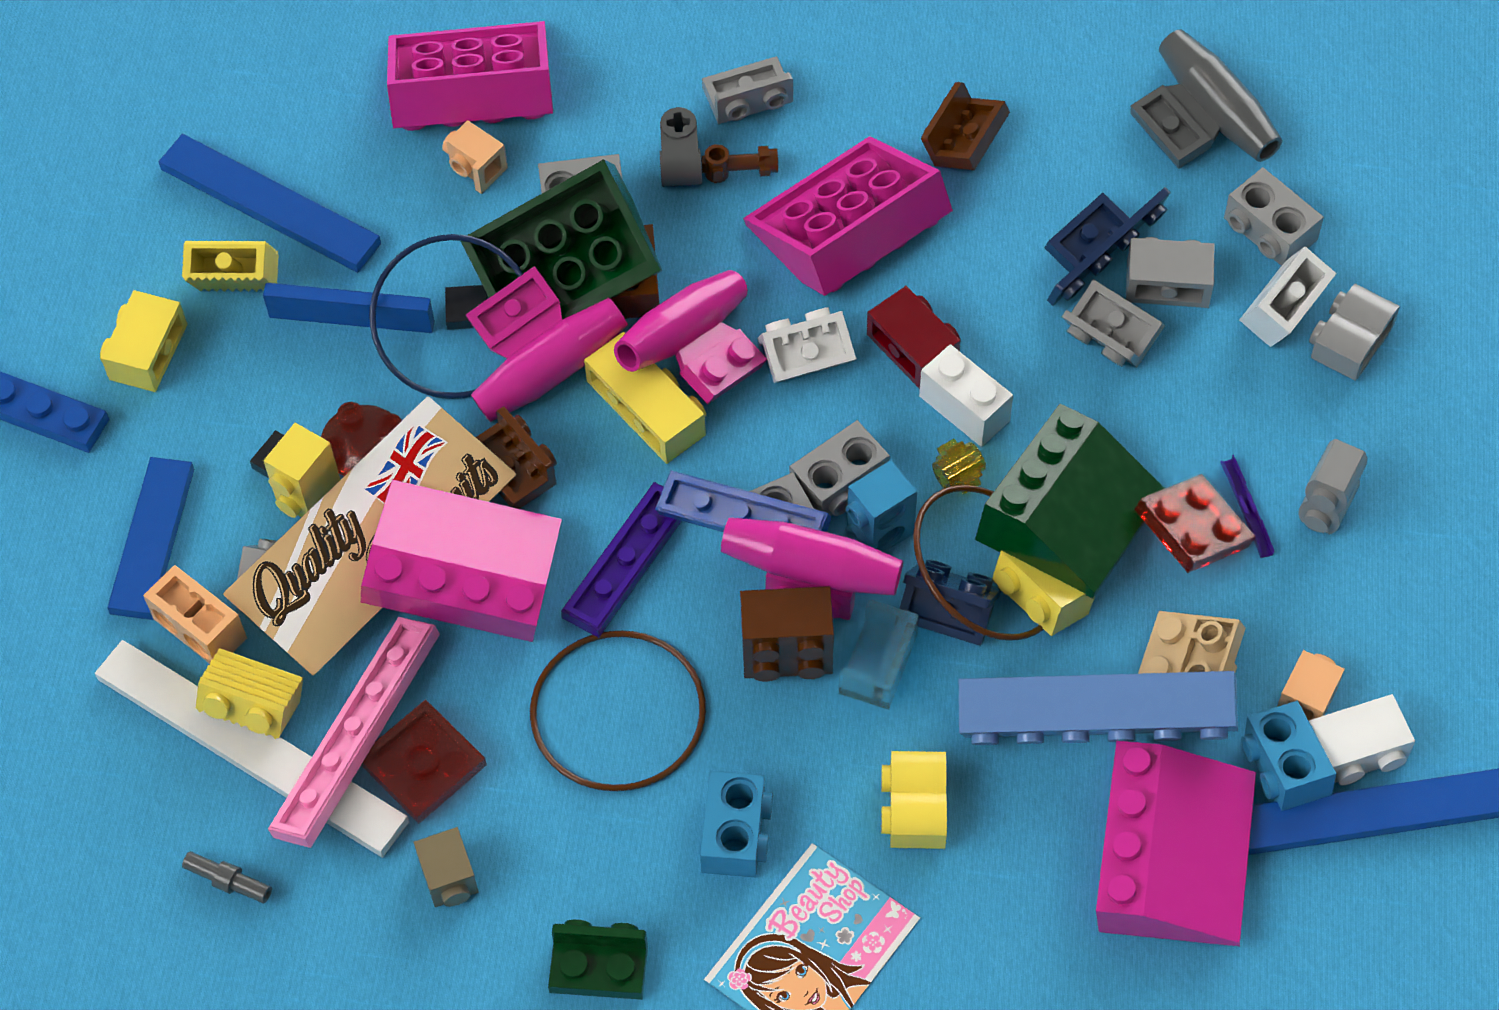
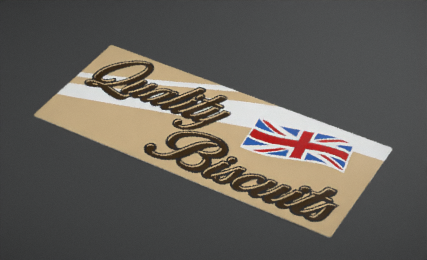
[223,396,516,676]

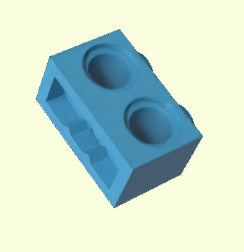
[845,460,917,552]
[1241,700,1336,811]
[700,770,773,878]

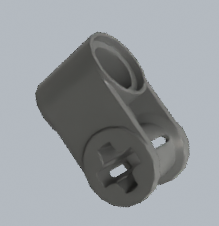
[660,107,702,187]

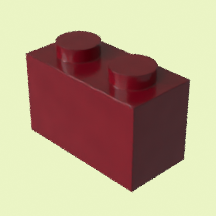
[867,286,961,389]

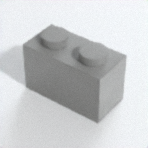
[1126,237,1215,308]

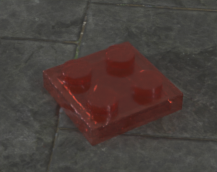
[1134,474,1256,573]
[361,699,487,824]

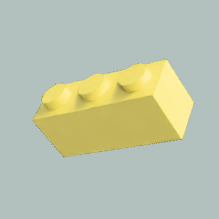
[584,331,706,464]

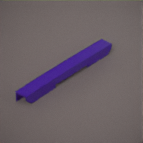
[1220,454,1275,558]

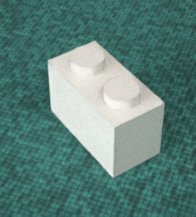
[1239,246,1337,347]
[919,344,1013,447]
[1309,694,1415,785]

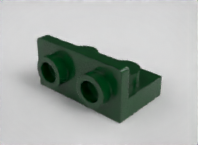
[548,919,648,1000]

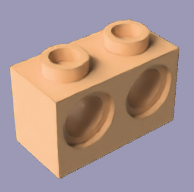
[143,565,247,664]

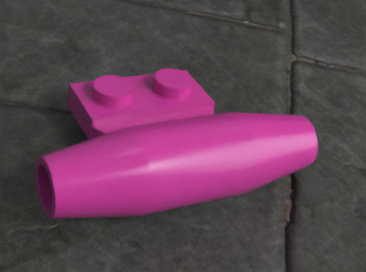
[466,266,628,422]
[614,270,767,405]
[721,518,903,621]

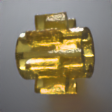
[932,439,986,494]

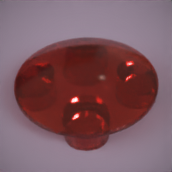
[321,402,402,476]

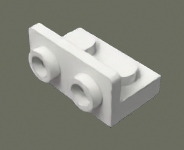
[757,307,856,383]

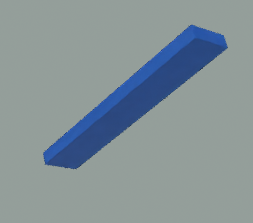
[158,133,381,273]
[1249,768,1499,855]

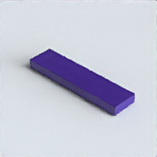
[561,482,682,638]

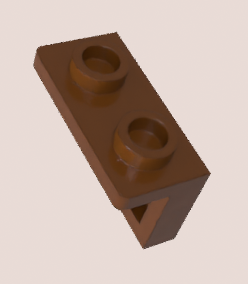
[921,82,1010,170]
[476,406,557,509]

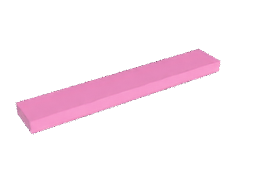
[268,617,440,848]

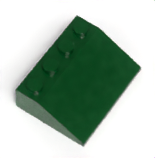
[461,159,662,320]
[975,404,1165,599]

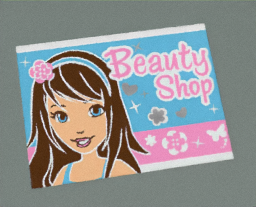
[704,843,920,1010]

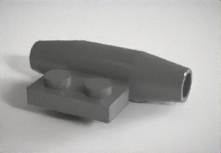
[1131,29,1282,168]

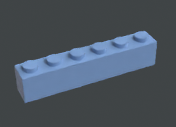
[959,671,1238,745]

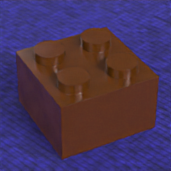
[740,586,834,682]

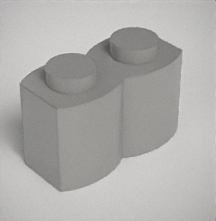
[1309,284,1400,381]
[1299,439,1367,534]

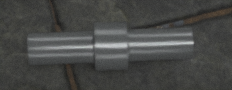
[182,851,272,904]

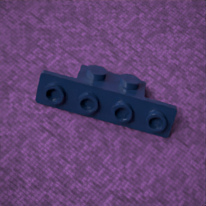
[1044,187,1171,306]

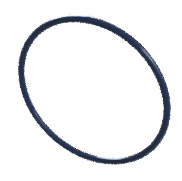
[369,234,523,399]

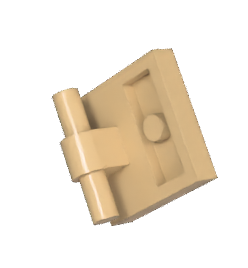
[1138,611,1246,674]

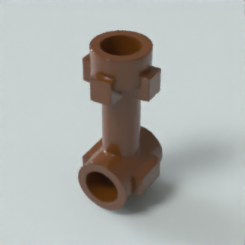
[701,144,778,183]

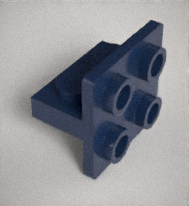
[896,560,1001,646]

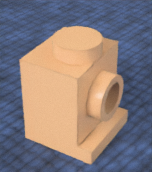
[442,120,508,194]

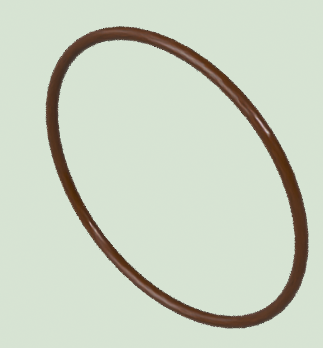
[913,485,1044,641]
[530,630,706,791]

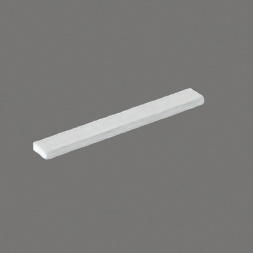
[95,640,409,858]

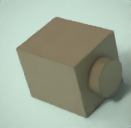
[414,827,479,907]

